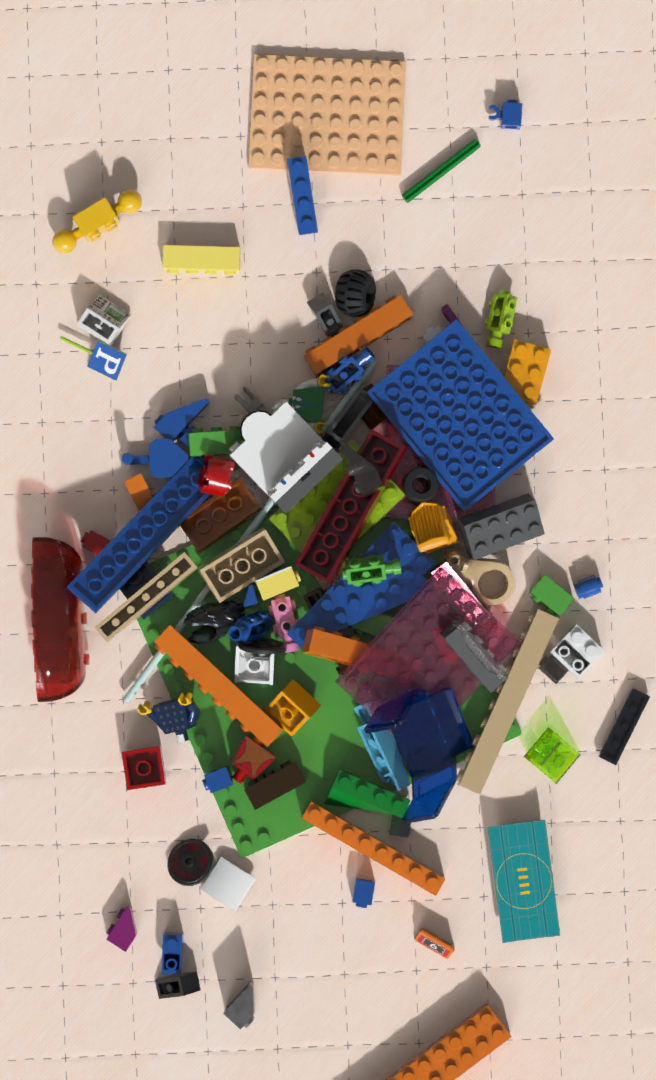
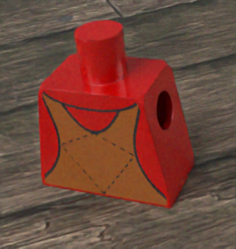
[232,736,276,784]

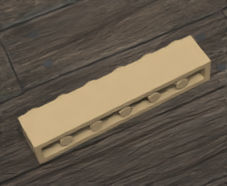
[95,552,198,643]

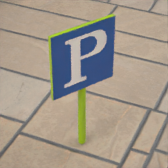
[60,336,127,381]

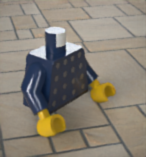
[137,692,200,743]

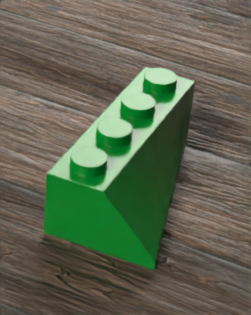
[324,768,411,818]

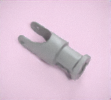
[234,386,270,415]

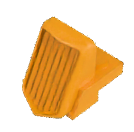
[408,502,459,553]

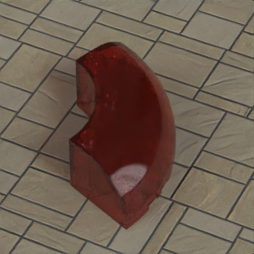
[31,537,90,702]

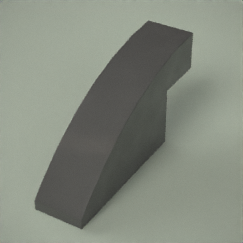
[322,388,374,452]

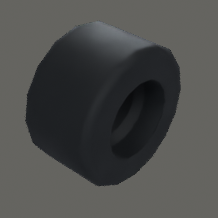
[402,467,439,503]

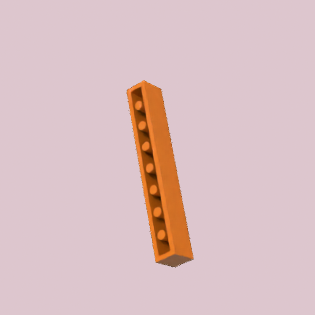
[154,624,283,747]
[302,800,445,896]

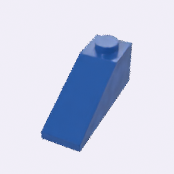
[154,398,210,442]

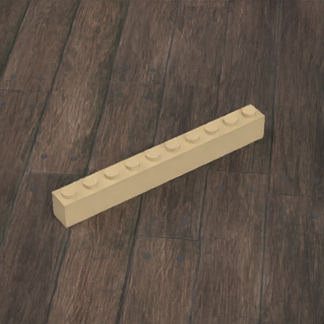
[456,609,559,795]

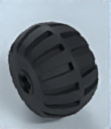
[335,269,376,317]

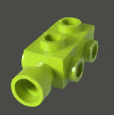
[485,290,518,349]

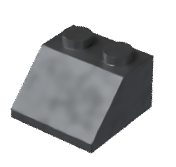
[223,981,255,1030]

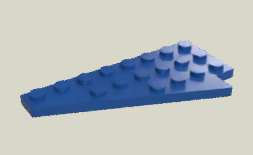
[287,522,436,647]

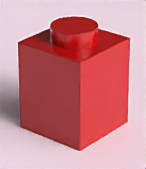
[81,530,111,555]

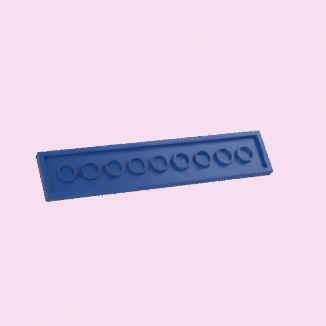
[67,456,210,613]

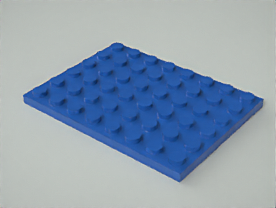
[367,319,554,512]

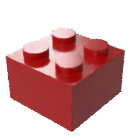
[122,746,167,790]

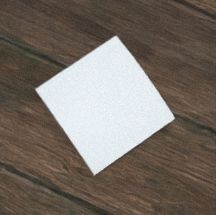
[201,857,256,911]

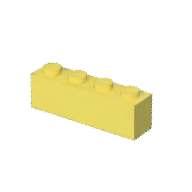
[163,245,241,276]

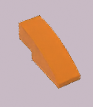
[124,473,154,511]

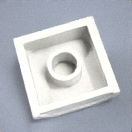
[234,644,275,685]

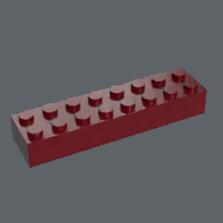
[294,429,407,585]

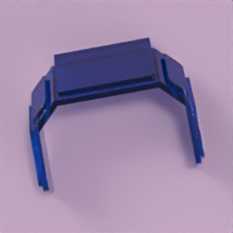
[364,688,474,823]

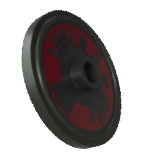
[238,638,287,661]
[167,839,214,886]

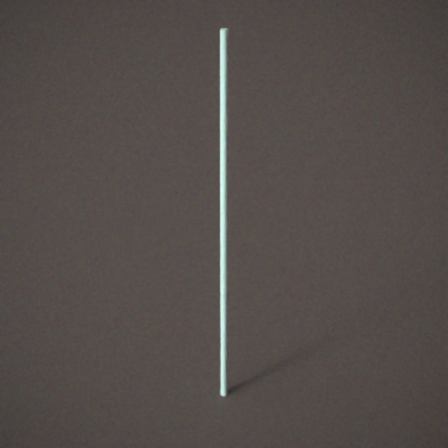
[123,360,378,704]

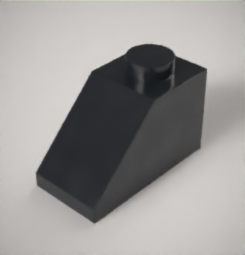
[155,971,201,999]

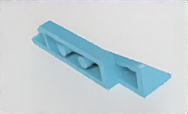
[354,696,410,791]

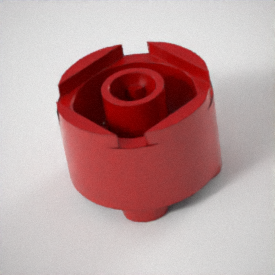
[198,454,235,497]

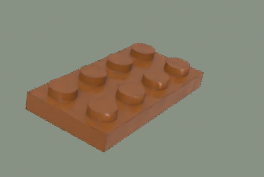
[181,478,262,553]

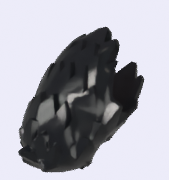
[184,600,246,644]

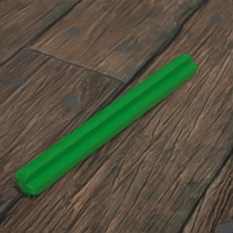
[402,139,481,203]

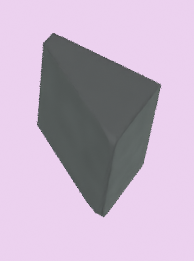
[389,815,411,838]

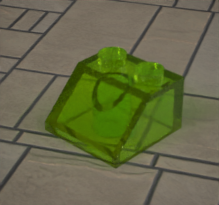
[524,727,580,784]

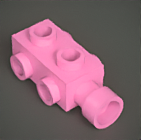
[268,594,300,653]

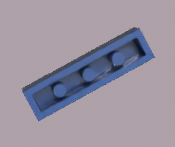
[287,156,318,235]

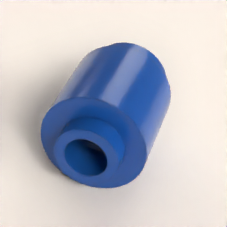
[573,575,603,599]

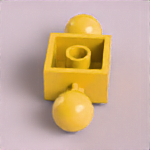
[52,189,142,254]

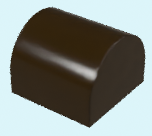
[303,587,324,610]

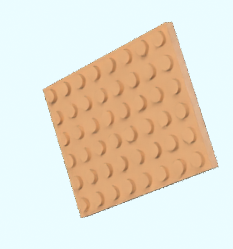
[249,54,406,176]

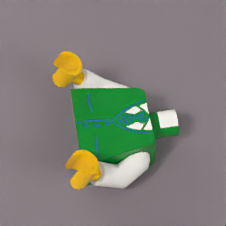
[281,375,331,435]

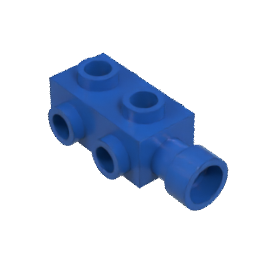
[324,346,375,394]
[228,611,272,644]

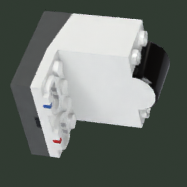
[228,401,343,514]

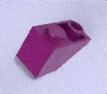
[106,905,137,952]

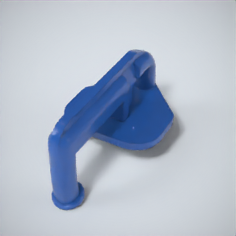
[122,439,189,478]

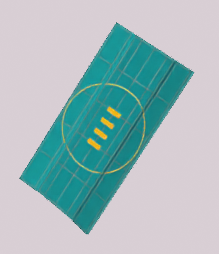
[487,820,560,943]

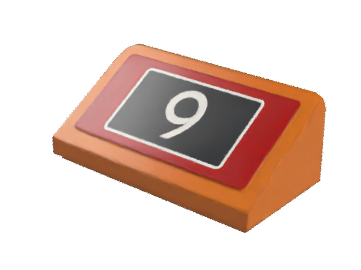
[415,928,455,959]

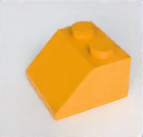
[264,679,321,737]

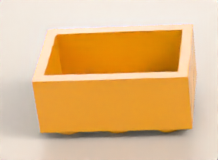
[504,339,551,407]

